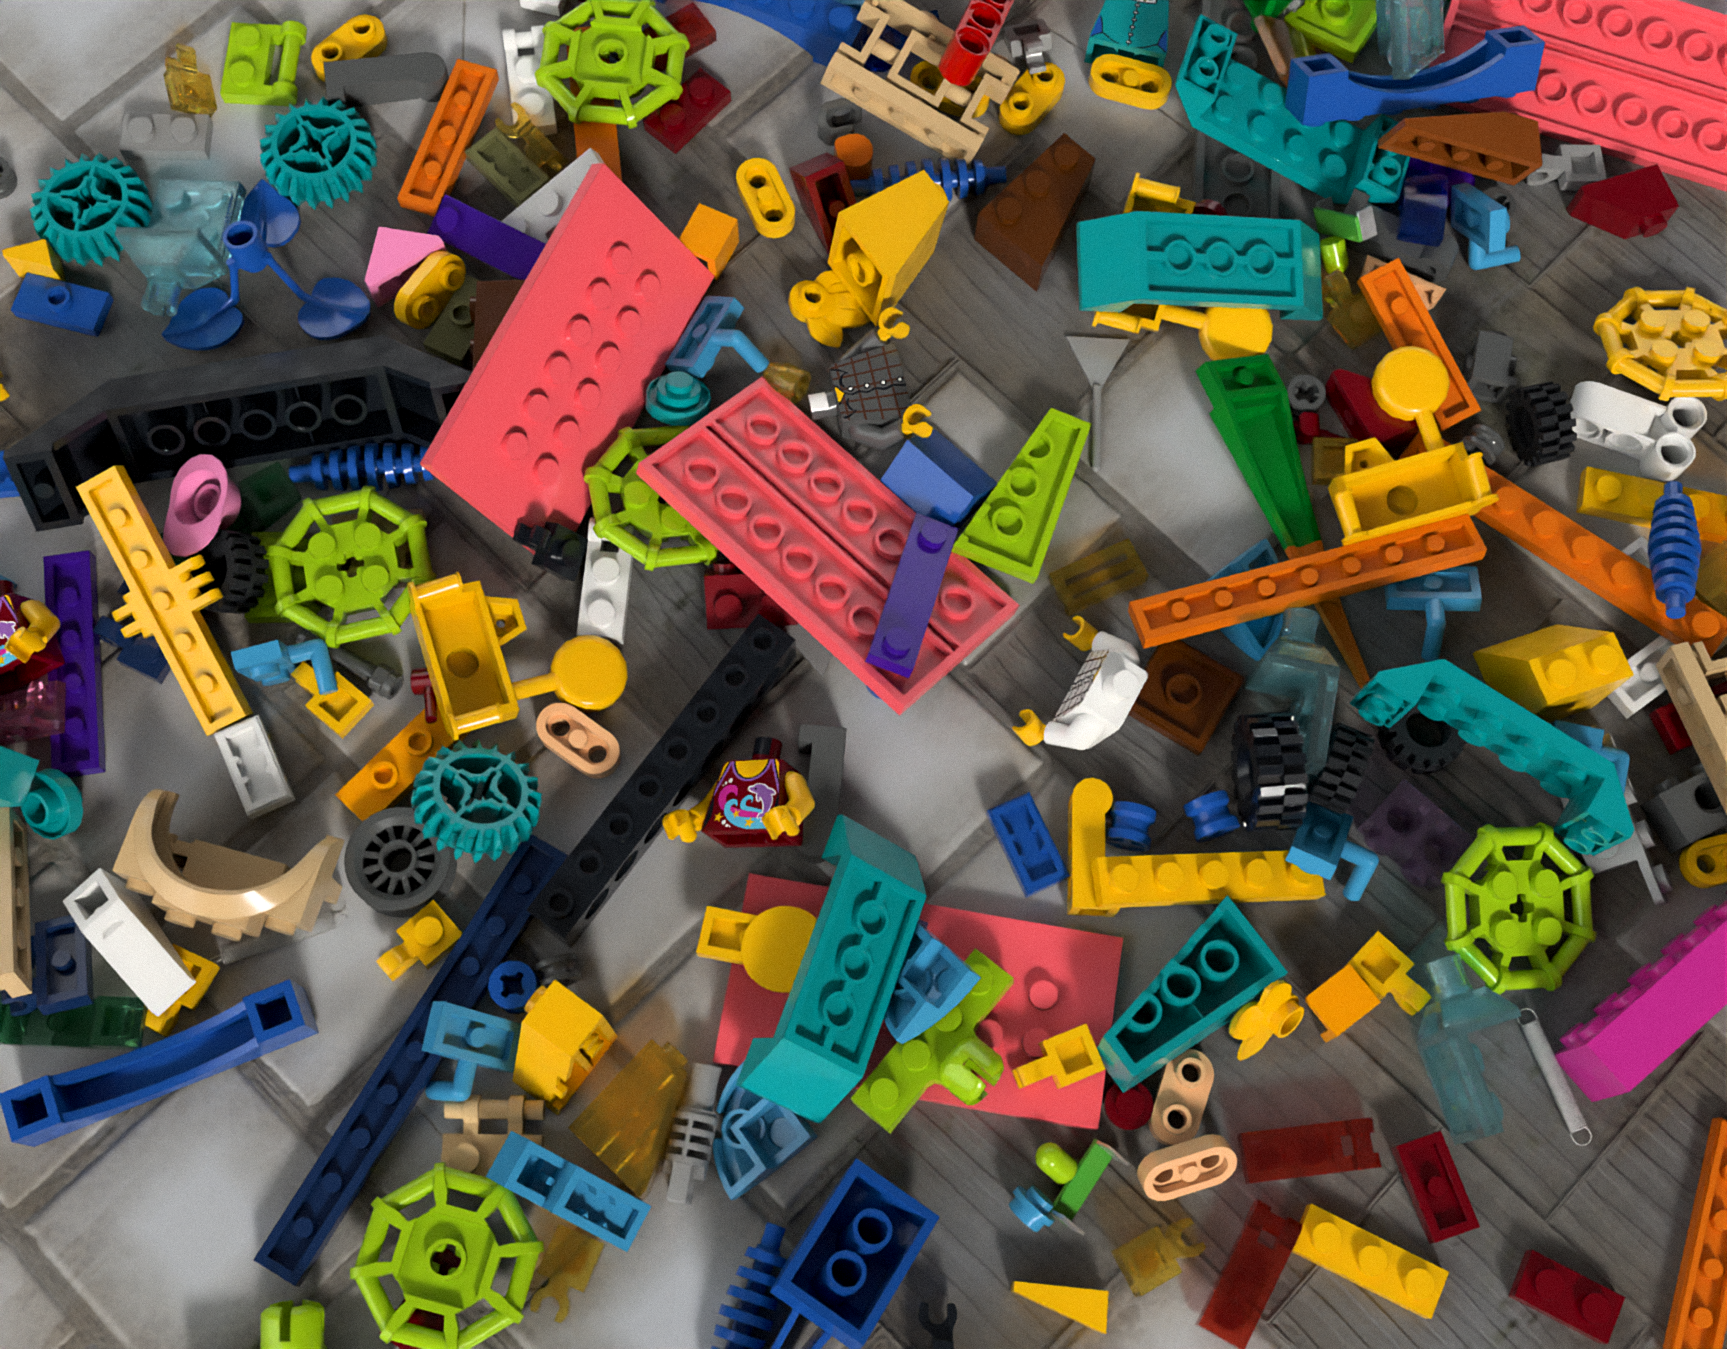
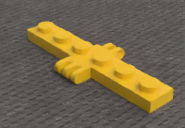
[76,465,253,736]

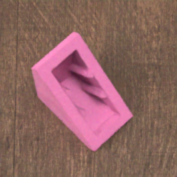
[364,227,446,308]

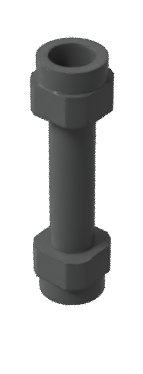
[296,628,404,700]

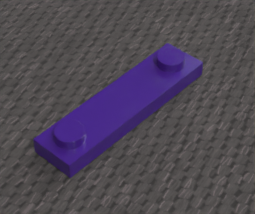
[427,194,546,280]
[865,513,958,678]

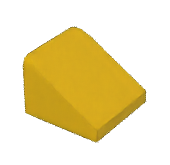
[2,239,66,282]

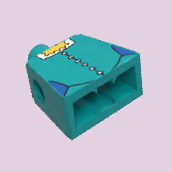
[1084,0,1169,68]

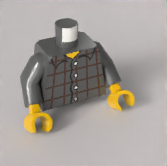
[807,307,933,450]

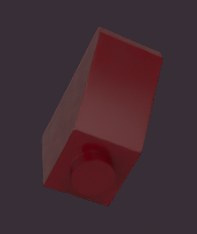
[789,152,857,255]
[1566,164,1679,239]
[1324,368,1419,463]

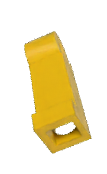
[1067,778,1120,917]

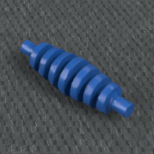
[850,158,1007,202]
[289,442,436,492]
[1648,481,1702,619]
[711,1222,786,1349]

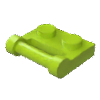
[220,20,307,106]

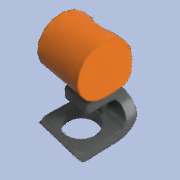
[818,98,873,180]

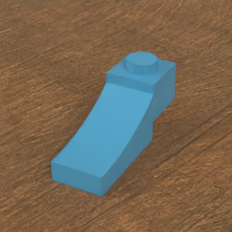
[486,1131,651,1252]

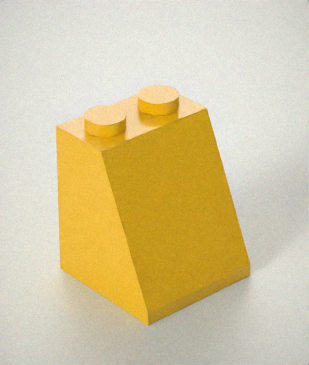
[827,170,949,326]
[1473,624,1634,723]

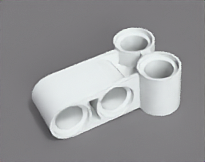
[1570,381,1707,483]

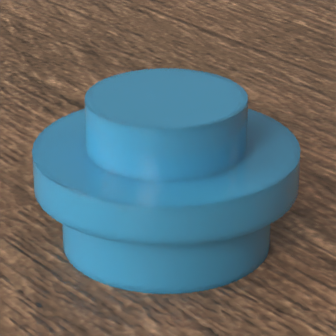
[1008,1185,1055,1232]

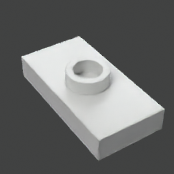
[214,715,296,820]

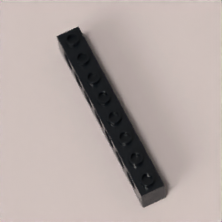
[526,614,796,948]

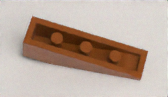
[1378,111,1543,186]

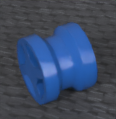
[1183,790,1240,843]
[1105,801,1157,852]
[488,960,540,1014]

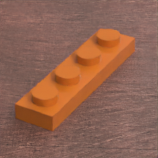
[397,58,499,217]
[1357,258,1481,432]

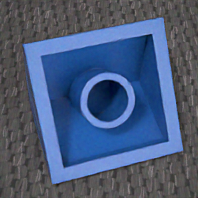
[880,429,997,529]

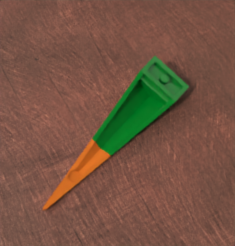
[1195,354,1370,688]

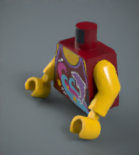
[0,580,65,699]
[662,737,815,848]

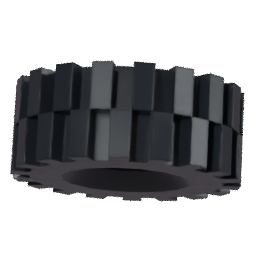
[1231,711,1309,832]

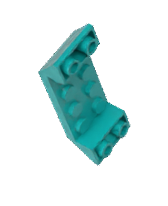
[1175,14,1410,204]
[1076,211,1323,321]
[1349,659,1635,856]
[736,814,927,1123]

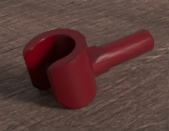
[1293,412,1355,449]
[410,667,437,724]

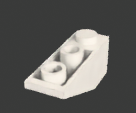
[63,868,196,1017]

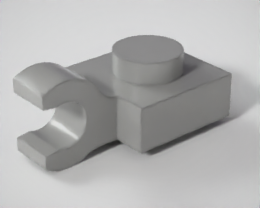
[1003,19,1052,74]
[1525,145,1607,190]

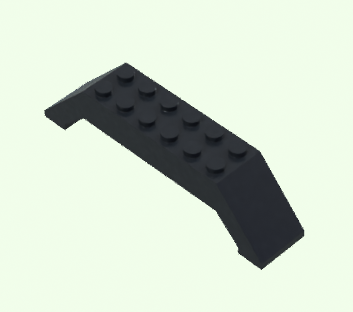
[3,335,472,532]

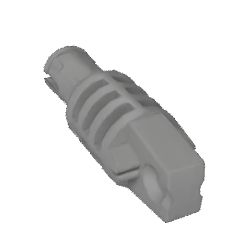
[662,1063,722,1205]

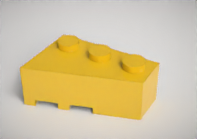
[512,979,618,1116]

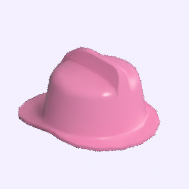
[163,454,242,557]

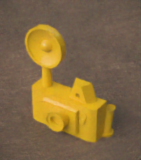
[1092,172,1273,361]
[1328,346,1499,546]
[407,571,628,741]

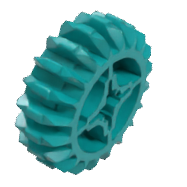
[260,96,377,210]
[29,152,154,267]
[411,738,542,864]

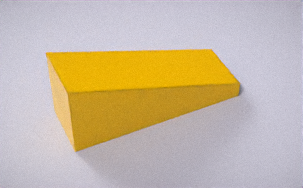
[1011,1281,1109,1334]

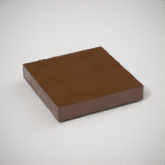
[1128,640,1245,756]

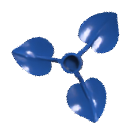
[161,179,372,351]

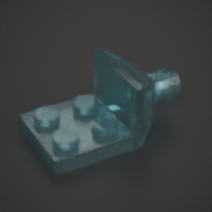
[1376,0,1448,80]
[115,179,247,317]
[1245,607,1340,786]
[1416,953,1522,1145]

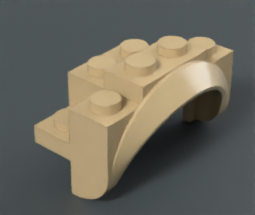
[112,789,345,941]

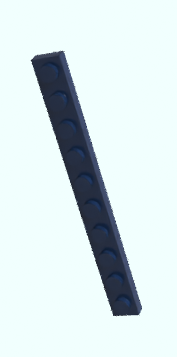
[253,834,568,1287]

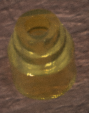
[763,362,811,404]

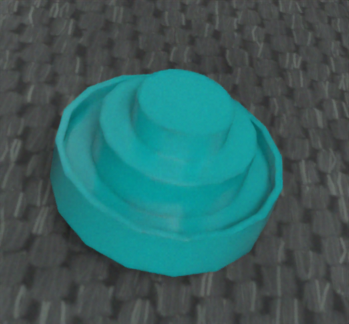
[645,371,711,426]
[20,768,83,840]

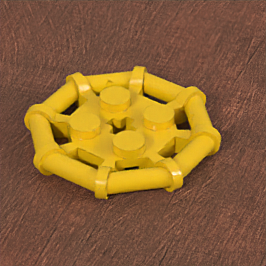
[1593,286,1727,402]

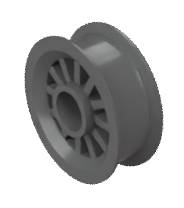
[344,807,457,918]

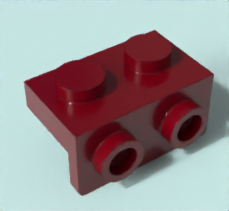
[704,560,798,630]

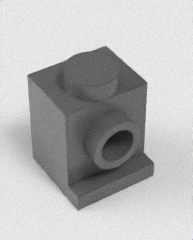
[1462,330,1517,405]

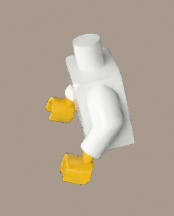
[1012,616,1148,750]

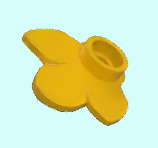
[788,270,871,348]
[1228,980,1304,1061]

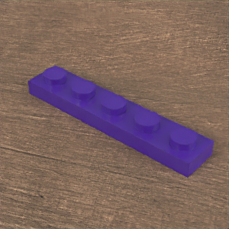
[43,550,106,778]

